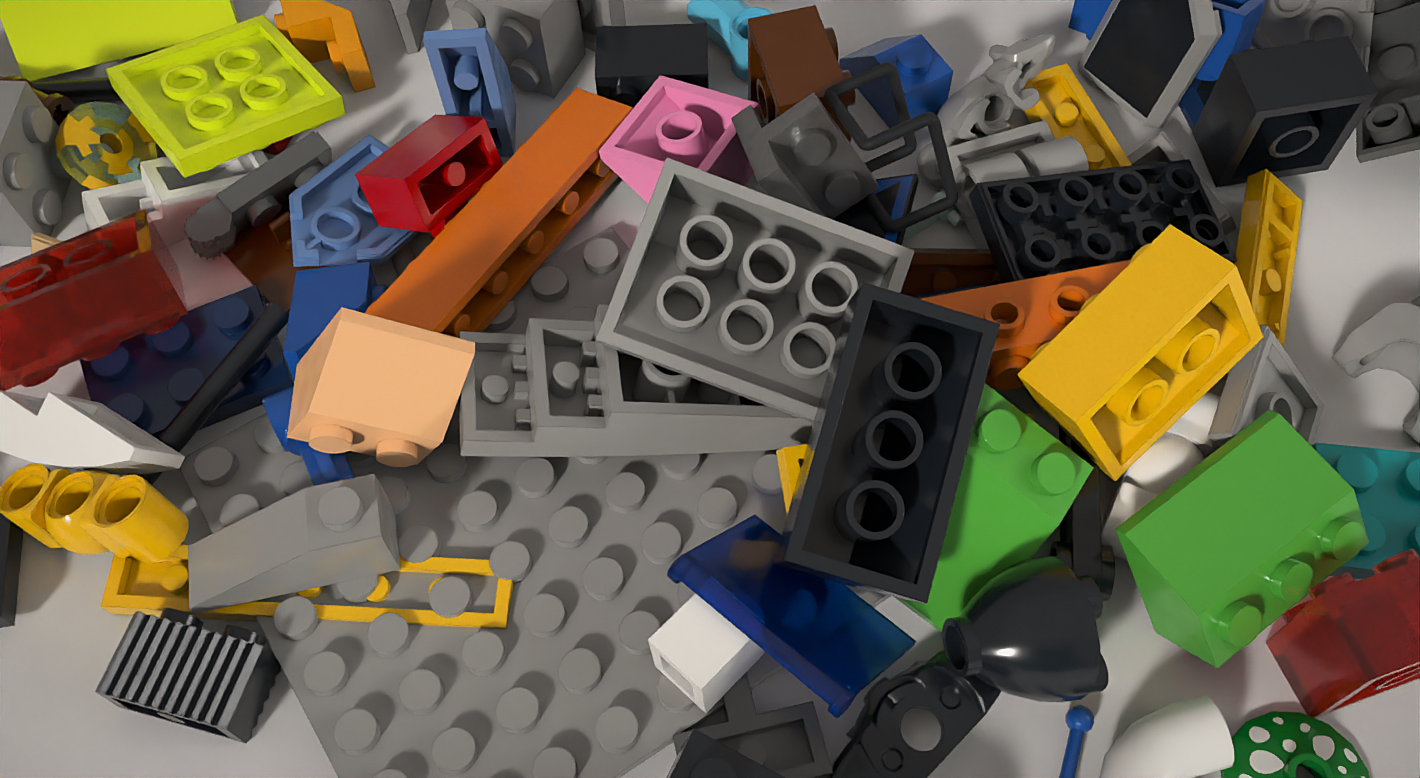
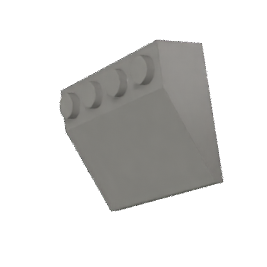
[596,157,915,423]

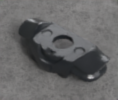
[831,650,1002,778]

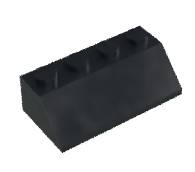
[773,282,1000,604]

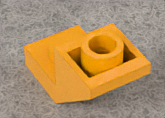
[274,0,376,93]

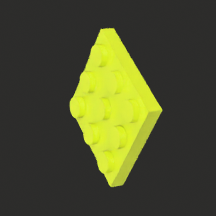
[106,14,346,178]

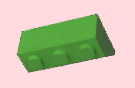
[1115,410,1369,669]

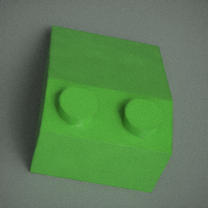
[894,383,1094,633]

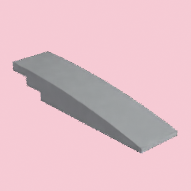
[459,304,813,457]

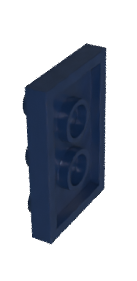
[78,285,294,438]

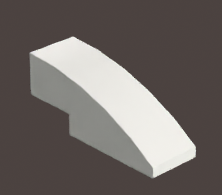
[81,149,268,265]
[0,390,185,475]

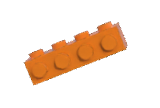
[920,260,1130,390]

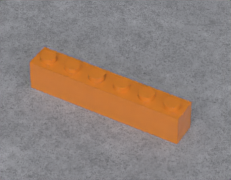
[365,88,633,338]

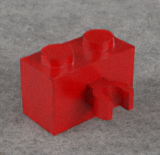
[355,114,503,238]

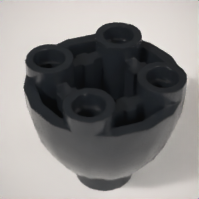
[942,556,1109,702]

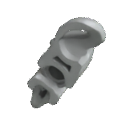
[917,32,1055,189]

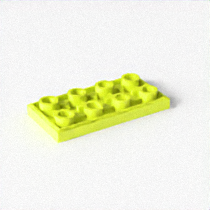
[0,0,240,82]

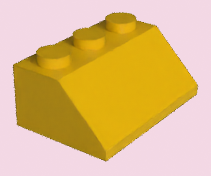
[1017,224,1263,481]

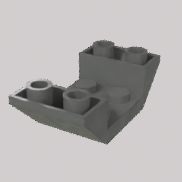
[1356,0,1420,163]

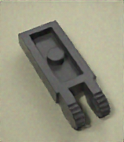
[183,131,333,260]

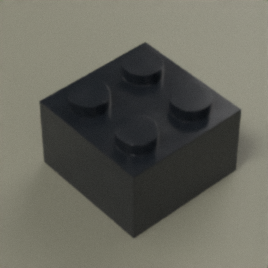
[1192,36,1378,188]

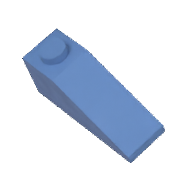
[423,28,516,157]

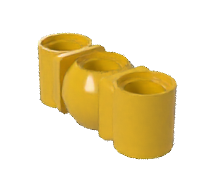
[0,463,189,563]

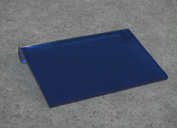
[667,515,917,718]

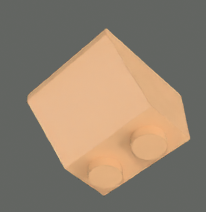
[287,307,475,467]

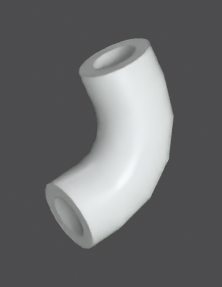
[1099,695,1234,778]

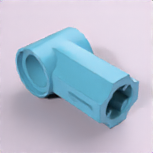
[687,0,774,82]

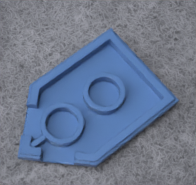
[289,134,420,267]

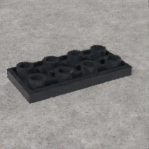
[969,159,1237,283]

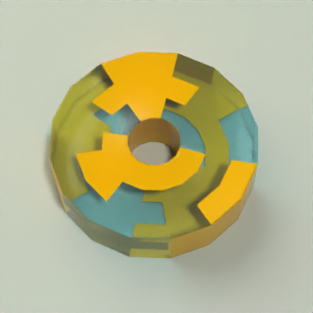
[55,101,157,190]

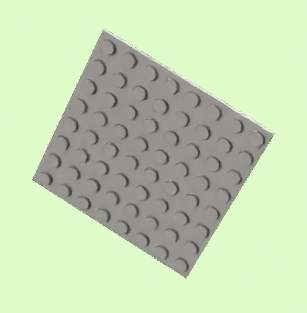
[179,226,891,778]

